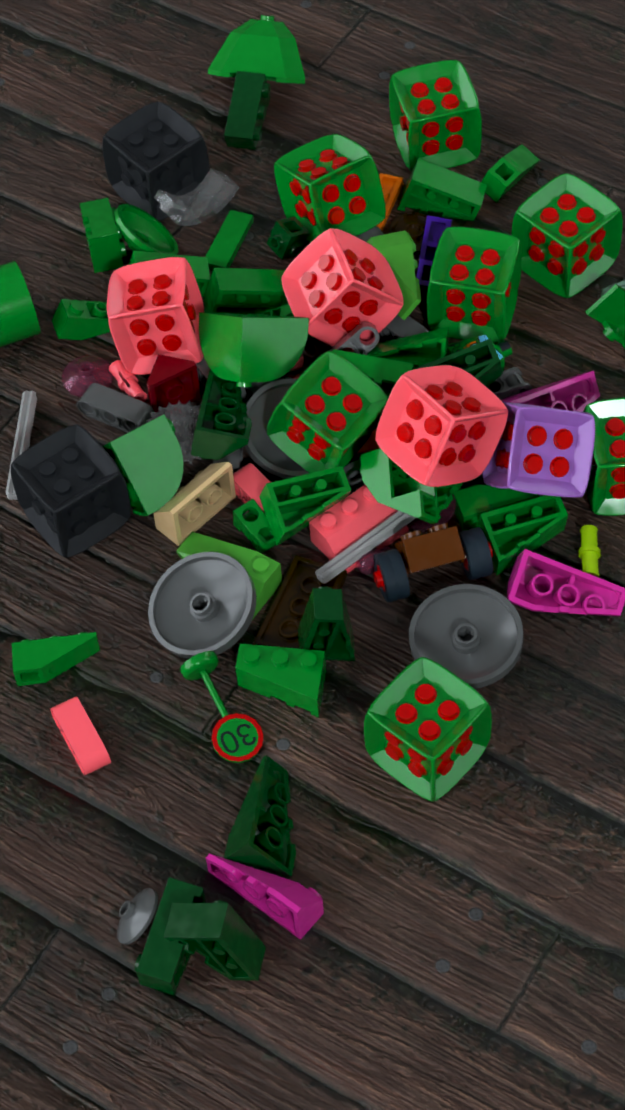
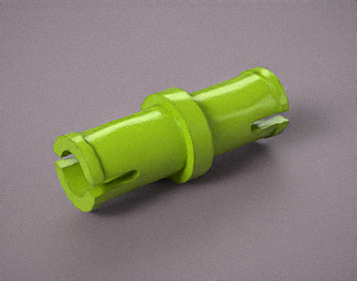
[579,525,601,578]

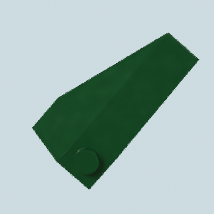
[191,369,252,460]
[224,755,296,879]

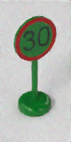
[180,651,264,763]

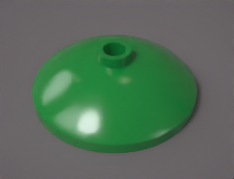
[115,204,179,254]

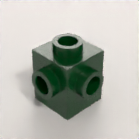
[267,216,310,260]

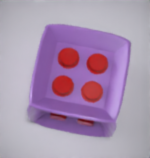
[483,401,595,498]

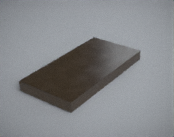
[253,555,347,649]

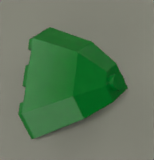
[208,15,305,84]
[360,449,463,524]

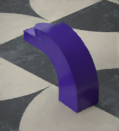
[416,215,452,288]

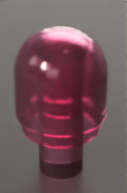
[356,546,391,575]

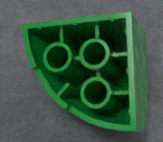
[199,312,309,387]
[102,414,184,516]

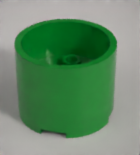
[0,261,40,347]

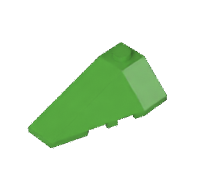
[367,230,421,320]
[176,532,282,620]

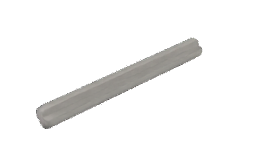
[5,390,37,500]
[315,511,416,584]

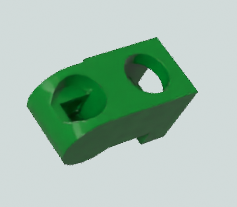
[233,499,276,554]

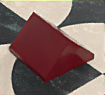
[147,354,201,419]

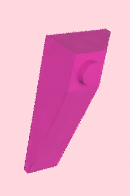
[501,371,600,412]
[507,549,625,616]
[206,853,324,940]

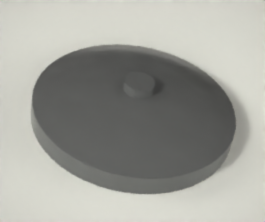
[245,379,309,479]
[148,552,257,659]
[409,584,524,689]

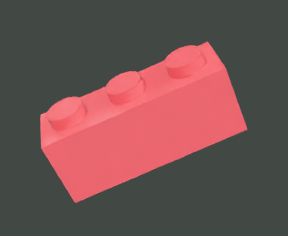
[309,485,409,574]

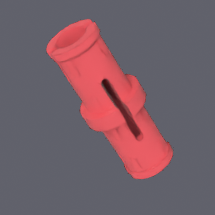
[109,360,147,402]

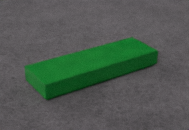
[205,210,254,270]

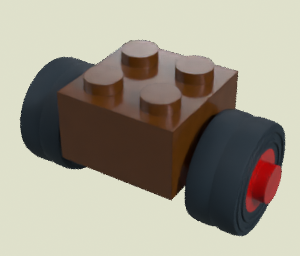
[373,523,493,602]

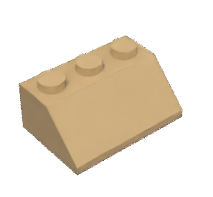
[153,462,236,546]

